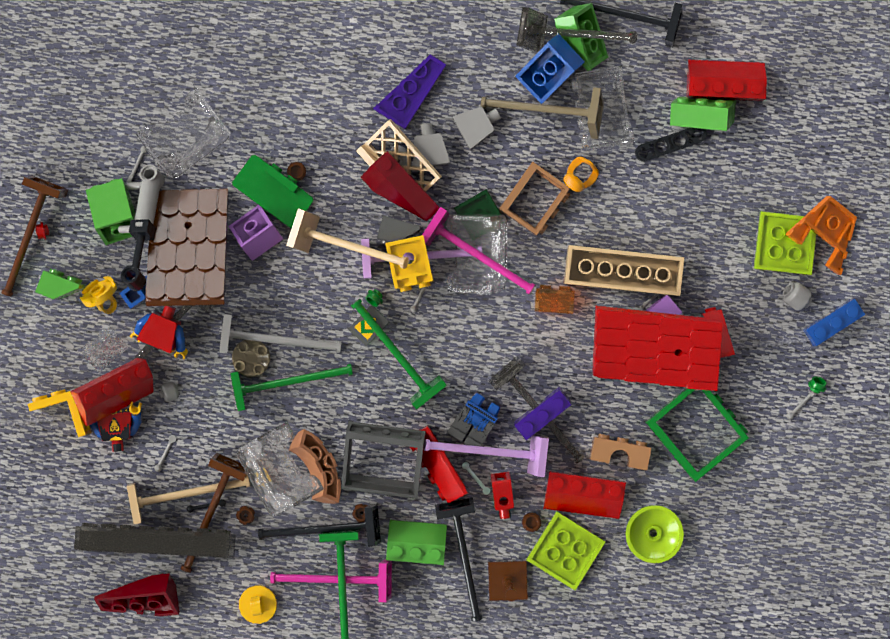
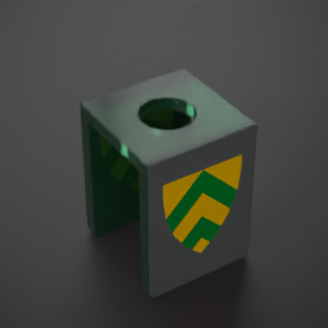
[348,305,389,346]

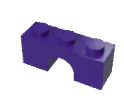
[514,386,572,440]

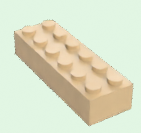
[564,245,684,296]

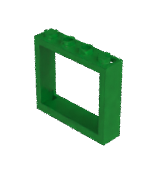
[645,388,749,482]

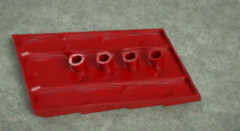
[592,306,723,391]

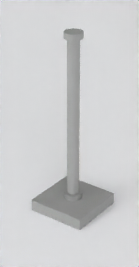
[219,314,341,354]

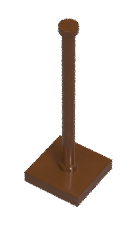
[1,176,69,297]
[180,453,251,573]
[488,561,528,602]

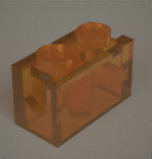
[534,285,575,314]

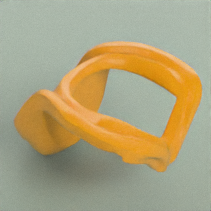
[563,157,599,192]

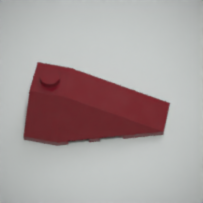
[360,151,440,221]
[94,573,180,616]

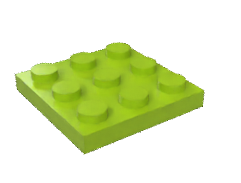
[753,211,816,275]
[526,511,605,590]

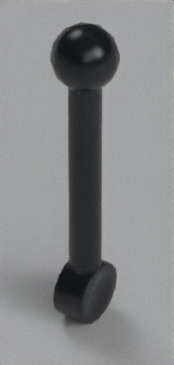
[186,499,226,513]

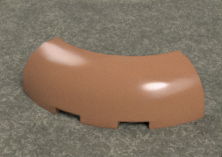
[289,429,341,504]

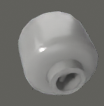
[783,282,812,311]

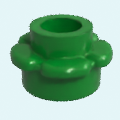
[365,289,383,307]
[808,376,827,394]

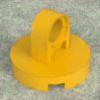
[80,276,117,314]
[239,585,277,624]

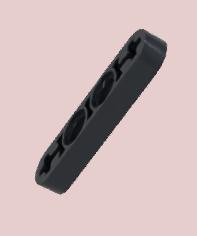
[635,128,707,162]

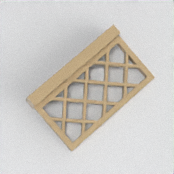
[356,119,442,191]

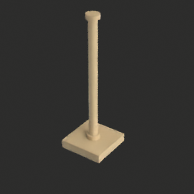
[286,209,409,269]
[127,476,250,524]

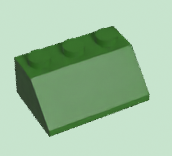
[386,520,447,565]

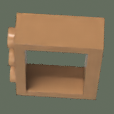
[499,162,570,236]

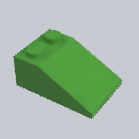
[554,3,608,71]

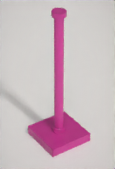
[422,207,535,294]
[270,559,392,602]

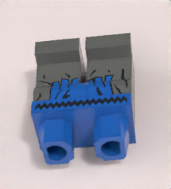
[447,393,500,447]

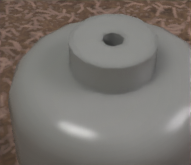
[159,382,179,402]

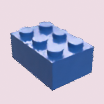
[515,33,585,104]

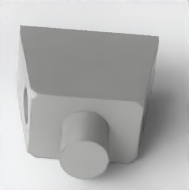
[453,107,501,150]
[413,123,450,167]

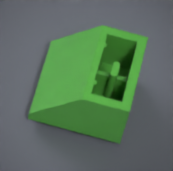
[35,269,86,300]

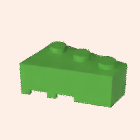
[670,96,736,131]

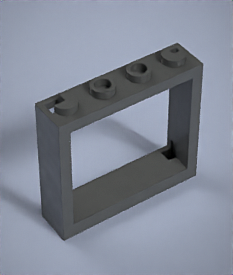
[341,421,426,499]

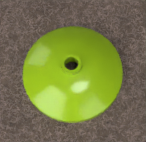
[626,505,684,563]

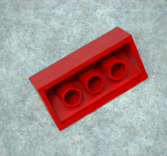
[687,60,767,101]
[70,358,154,427]
[410,425,468,503]
[543,471,626,519]

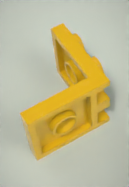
[385,235,434,292]
[28,389,92,437]

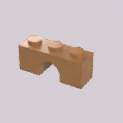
[589,434,652,470]

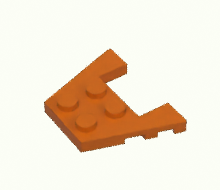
[786,196,857,275]

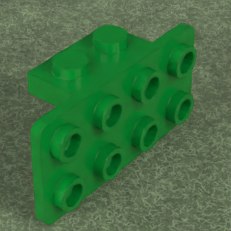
[232,155,314,228]

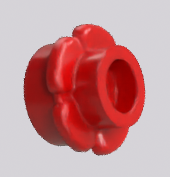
[35,222,49,240]

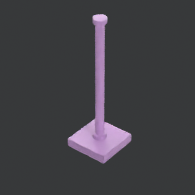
[361,239,482,279]
[424,435,549,477]

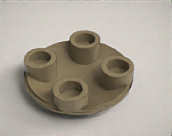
[232,340,270,377]

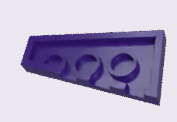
[373,54,446,130]

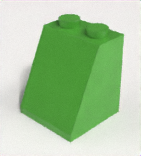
[86,178,135,245]

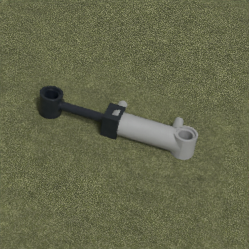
[118,164,165,291]

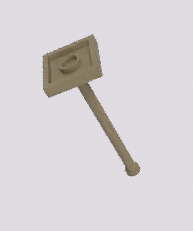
[481,87,604,139]

